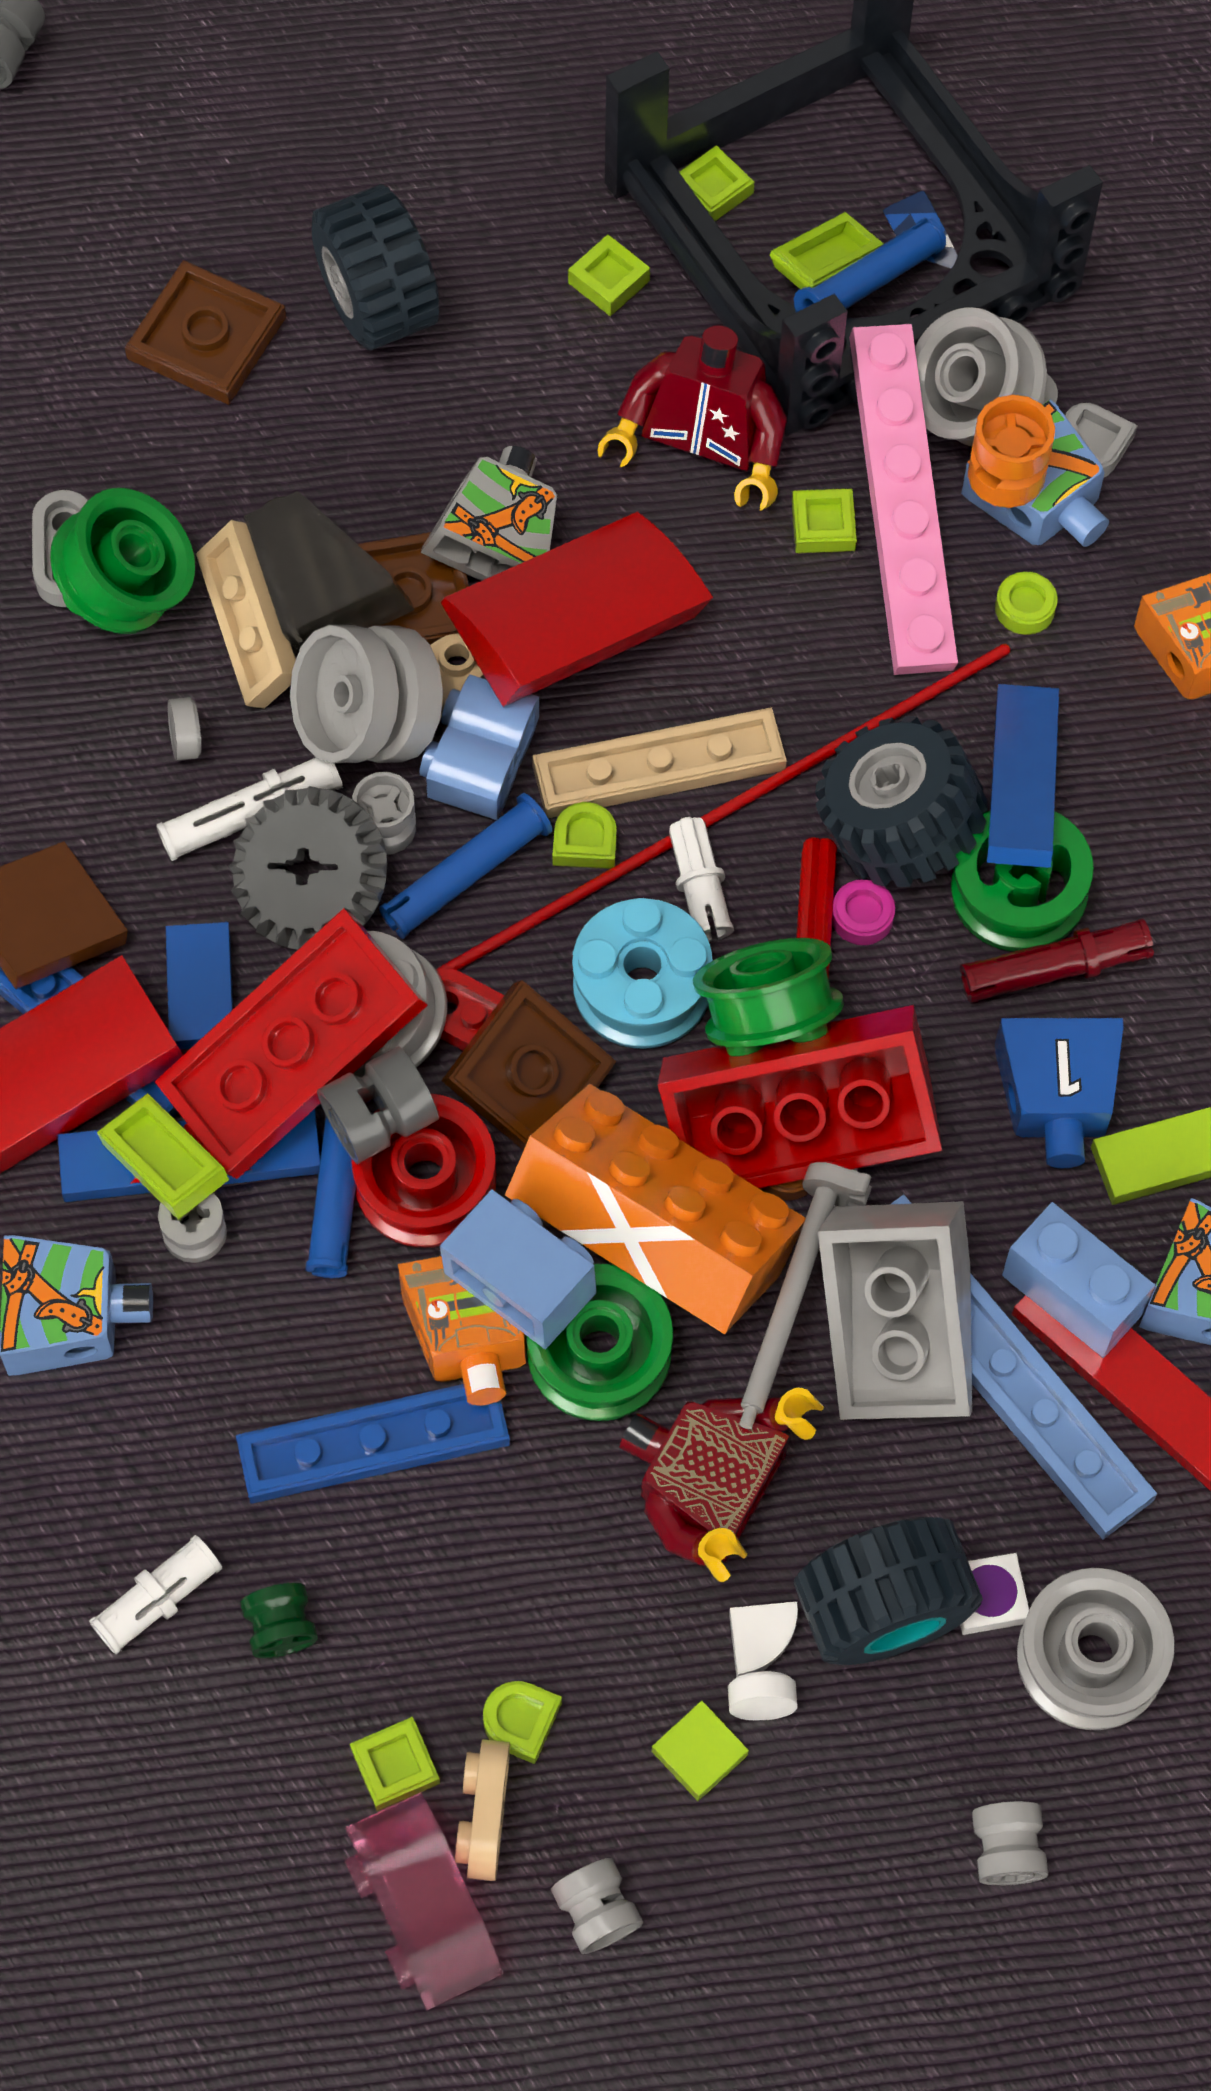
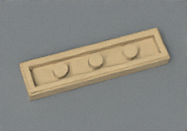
[532,707,787,818]

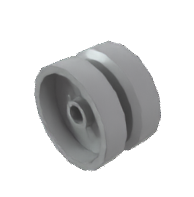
[290,625,443,763]

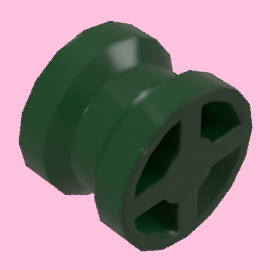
[240,1583,318,1658]

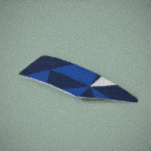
[883,191,958,269]

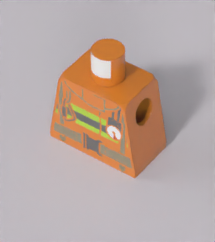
[1134,573,1211,700]
[398,1256,526,1406]

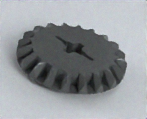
[228,786,387,950]

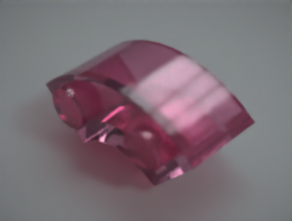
[344,1793,504,2010]

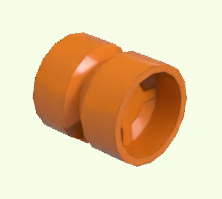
[968,394,1055,508]

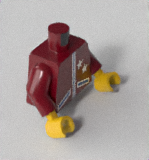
[597,325,787,511]

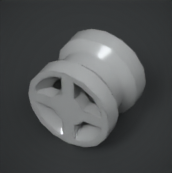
[158,1192,227,1263]

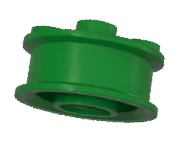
[50,488,195,634]
[693,938,844,1056]
[526,1264,673,1421]

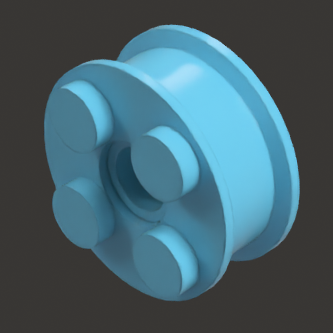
[572,898,713,1049]

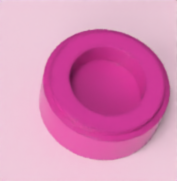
[832,879,895,945]

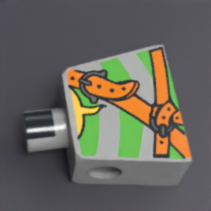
[421,446,557,581]

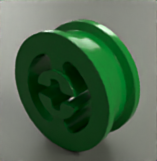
[951,811,1094,952]

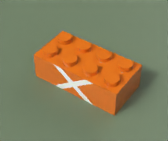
[505,1083,806,1334]

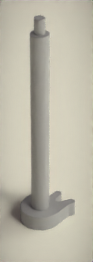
[739,1162,872,1429]

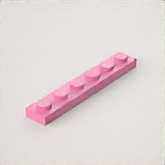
[849,324,958,675]

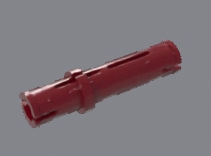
[960,919,1154,1003]

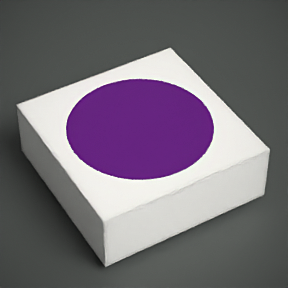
[960,1553,1029,1635]

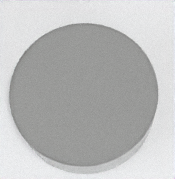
[168,697,201,761]

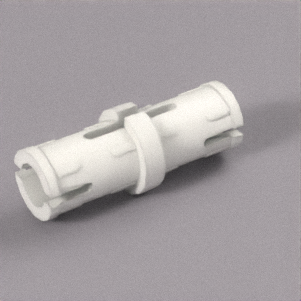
[89,1535,222,1655]

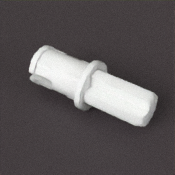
[669,817,734,942]

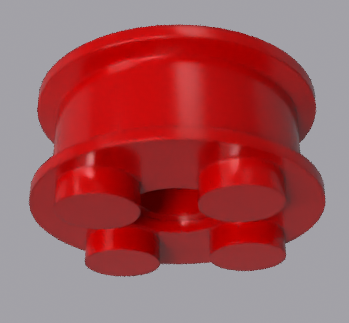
[352,1094,496,1248]

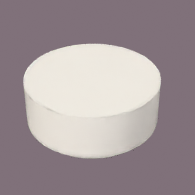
[728,1671,797,1720]

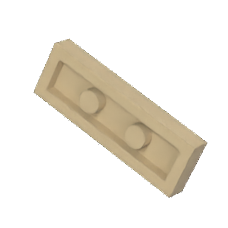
[196,520,296,709]

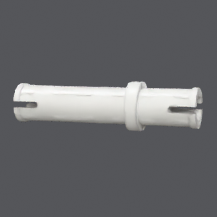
[156,758,343,861]

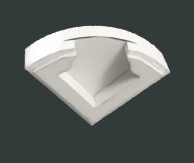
[729,1602,798,1677]

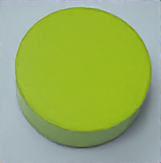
[995,572,1058,635]

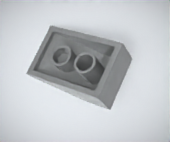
[818,1201,972,1420]

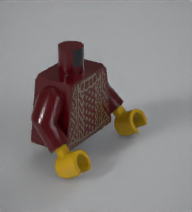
[619,1388,824,1582]

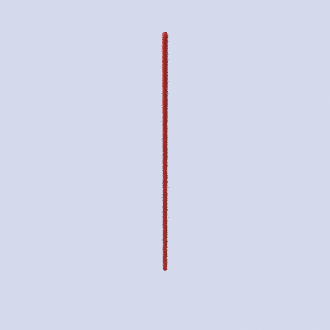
[436,644,1011,971]

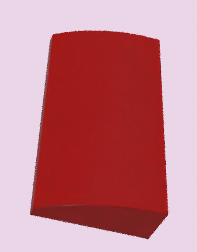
[440,511,713,707]
[0,955,183,1173]

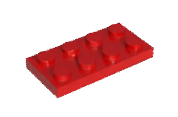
[154,908,428,1179]

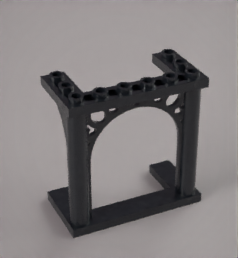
[605,0,1103,437]

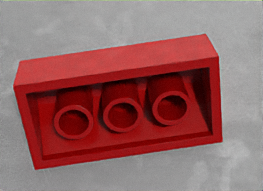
[658,1005,942,1188]

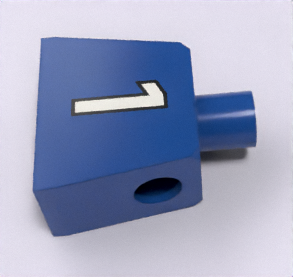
[995,1018,1124,1168]

